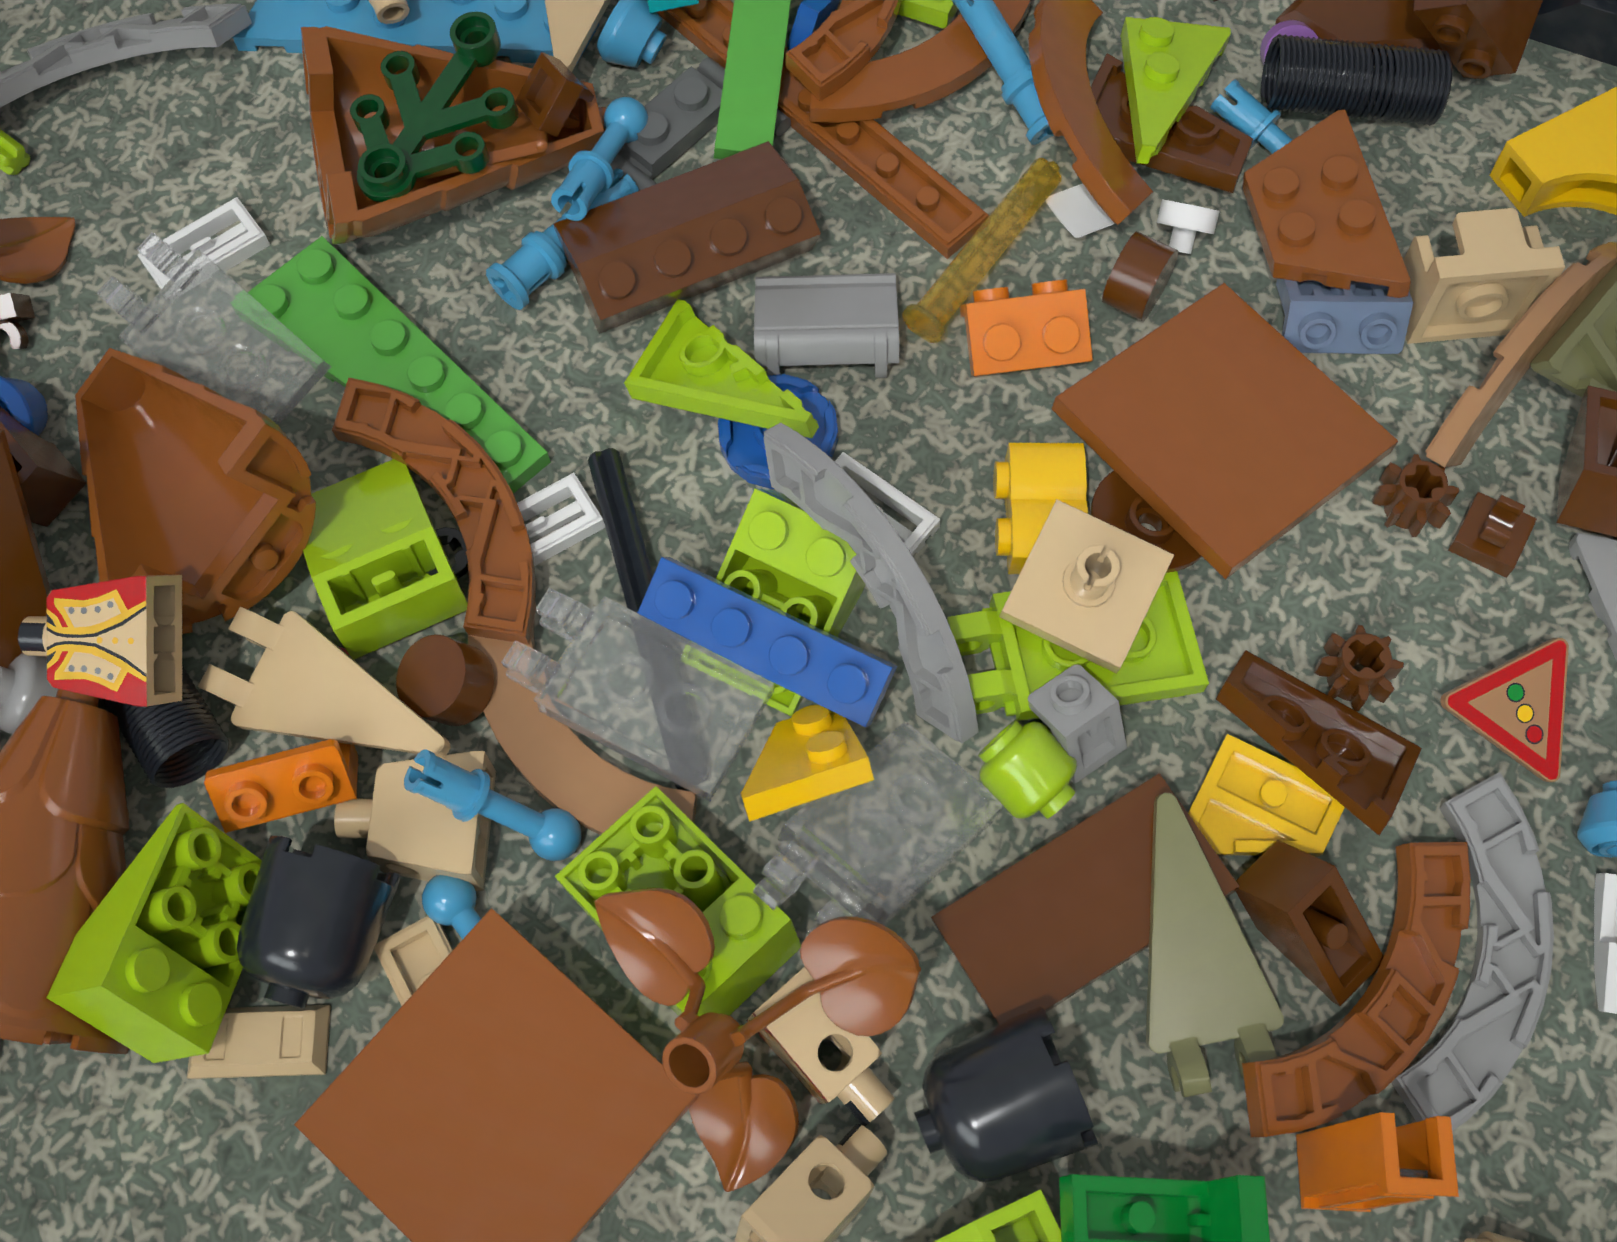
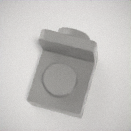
[1028,664,1127,784]

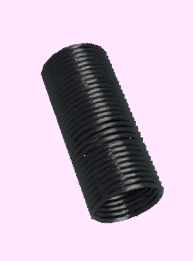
[1261,34,1453,126]
[101,665,229,788]

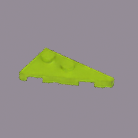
[624,299,819,438]

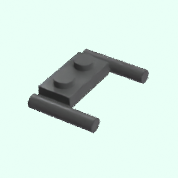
[610,57,791,191]

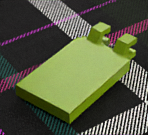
[947,571,1209,721]

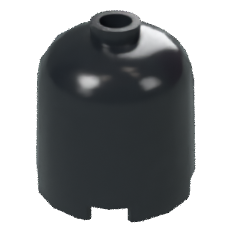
[236,836,401,1009]
[914,1006,1098,1183]

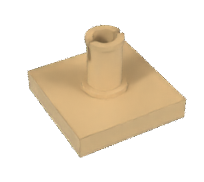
[999,499,1174,674]

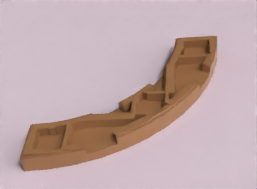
[1425,242,1617,467]
[468,602,697,835]

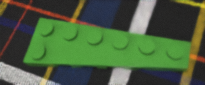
[232,236,551,493]

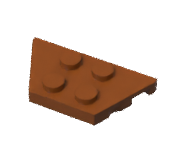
[1243,109,1411,298]

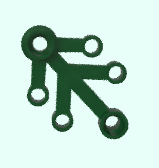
[350,12,519,202]

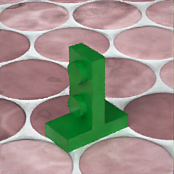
[1059,1174,1270,1242]

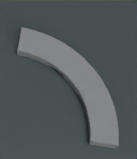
[0,4,252,107]
[764,423,979,743]
[1391,772,1554,1131]

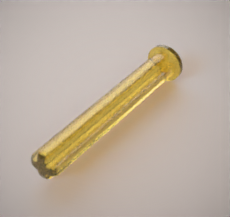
[902,157,1062,343]

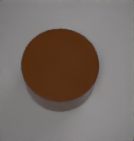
[1102,231,1179,321]
[396,634,494,726]

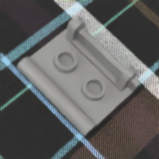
[754,273,899,378]

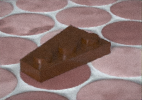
[1091,53,1253,193]
[1216,650,1422,835]

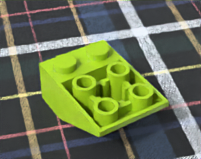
[303,459,468,660]
[680,488,866,717]
[555,786,801,1016]
[46,803,262,1063]

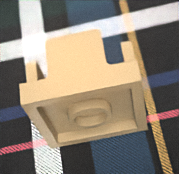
[1403,208,1565,344]

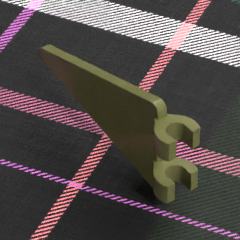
[1146,793,1284,1098]

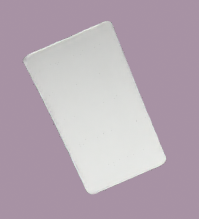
[1044,183,1115,238]

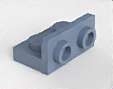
[1276,278,1413,354]

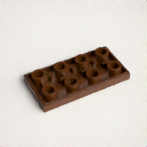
[931,773,1239,1025]

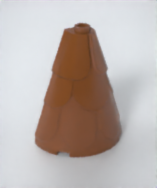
[301,26,606,244]
[75,348,316,634]
[0,689,129,1054]

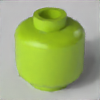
[978,720,1077,819]

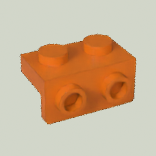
[959,279,1093,376]
[204,739,359,833]

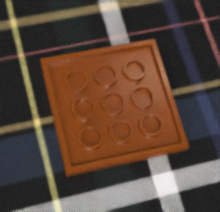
[1052,283,1398,579]
[294,908,699,1242]

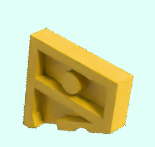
[741,705,874,822]
[1188,734,1345,856]

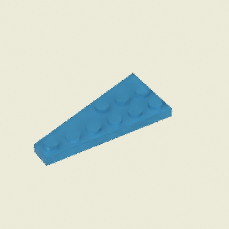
[232,0,600,65]

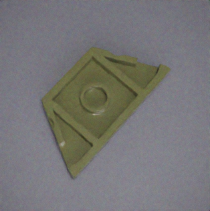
[1530,263,1617,398]

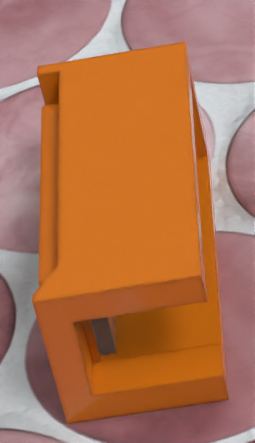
[1296,1112,1459,1212]

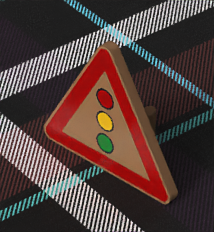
[1440,638,1569,782]

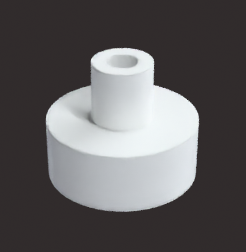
[1156,199,1220,254]

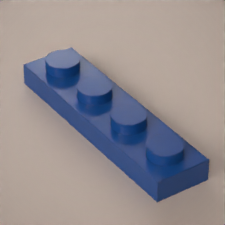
[636,557,897,727]

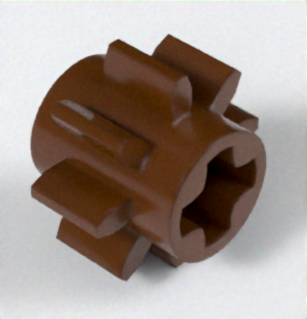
[1372,454,1459,537]
[1314,625,1404,711]

